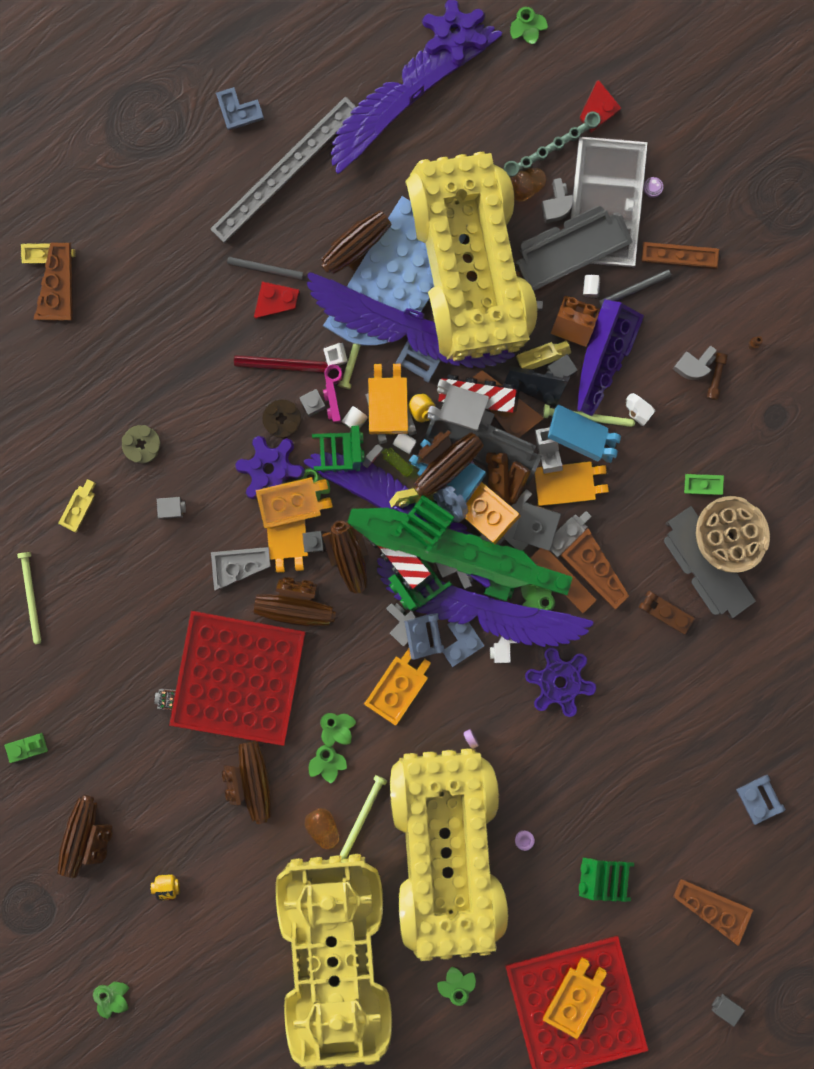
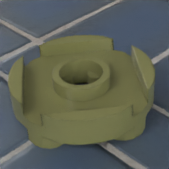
[122,425,161,464]

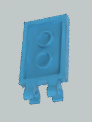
[547,404,621,463]
[409,439,487,503]

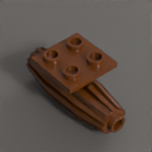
[321,210,392,274]
[414,430,484,497]
[322,521,368,593]
[253,577,336,626]
[222,741,271,824]
[57,795,113,878]

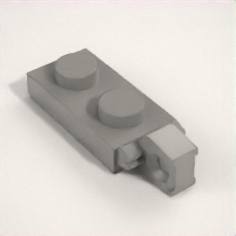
[550,511,592,557]

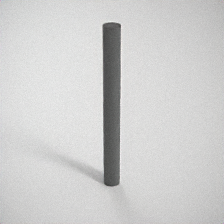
[227,257,303,280]
[599,270,671,307]

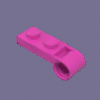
[323,365,342,424]

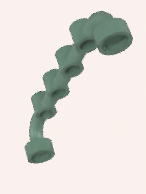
[503,112,600,178]

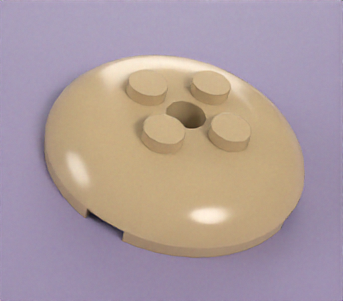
[696,496,770,573]

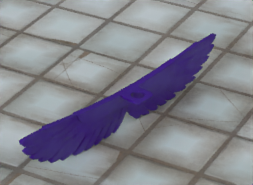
[331,24,502,174]
[307,272,515,368]
[304,452,490,588]
[377,558,593,647]

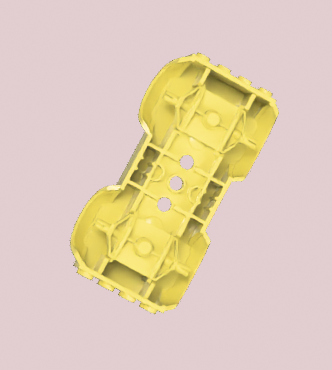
[405,152,537,361]
[390,749,508,961]
[276,854,392,1069]

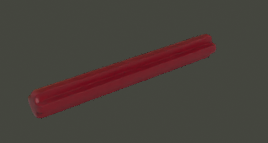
[234,355,328,373]

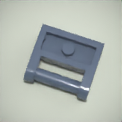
[395,341,440,383]
[404,613,445,659]
[736,775,785,825]

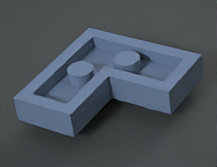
[216,87,264,130]
[443,621,484,667]

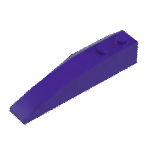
[578,299,644,416]

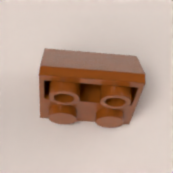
[551,296,600,347]

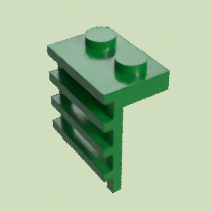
[312,426,364,472]
[396,496,454,553]
[388,559,452,611]
[579,857,634,902]

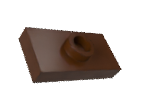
[508,461,531,504]

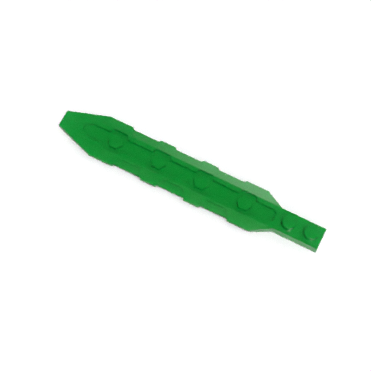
[347,508,573,595]

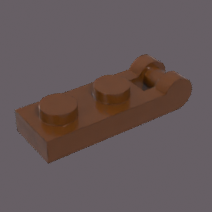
[486,452,509,505]
[639,591,695,635]

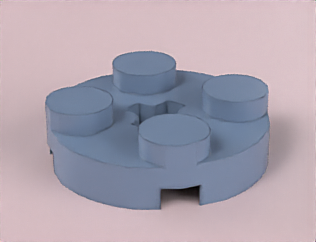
[433,485,468,523]

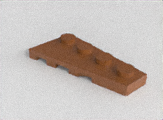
[34,243,73,320]
[473,370,544,438]
[561,528,629,610]
[673,879,753,946]

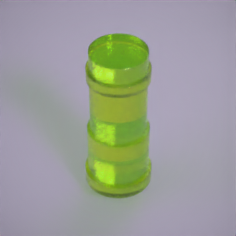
[382,448,414,477]

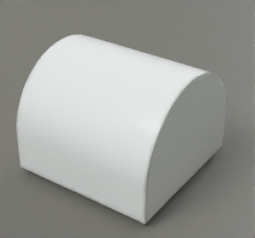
[583,275,600,298]
[324,343,348,366]
[341,406,368,429]
[393,434,417,454]

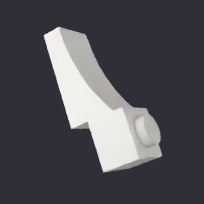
[490,636,517,663]

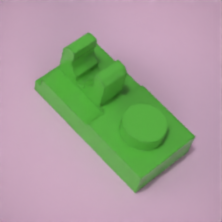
[684,474,724,495]
[5,733,48,763]

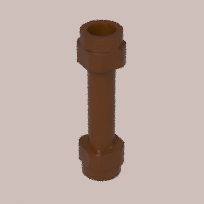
[707,353,728,400]

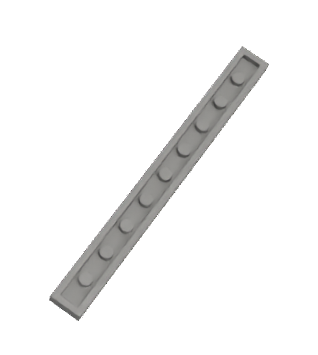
[211,97,356,244]

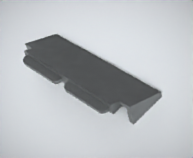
[515,206,633,291]
[424,420,542,485]
[664,506,756,618]

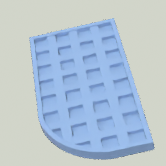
[323,196,466,346]

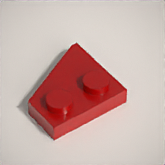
[579,80,621,133]
[254,282,299,319]

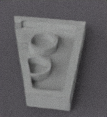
[211,547,271,591]

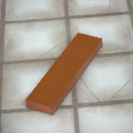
[641,242,719,269]
[530,548,596,614]

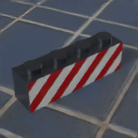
[438,374,520,413]
[369,540,435,593]

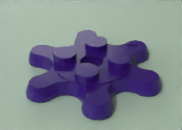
[422,0,488,65]
[235,436,305,499]
[525,648,596,717]

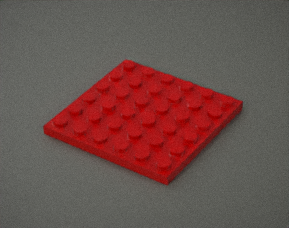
[169,611,305,746]
[505,936,648,1069]

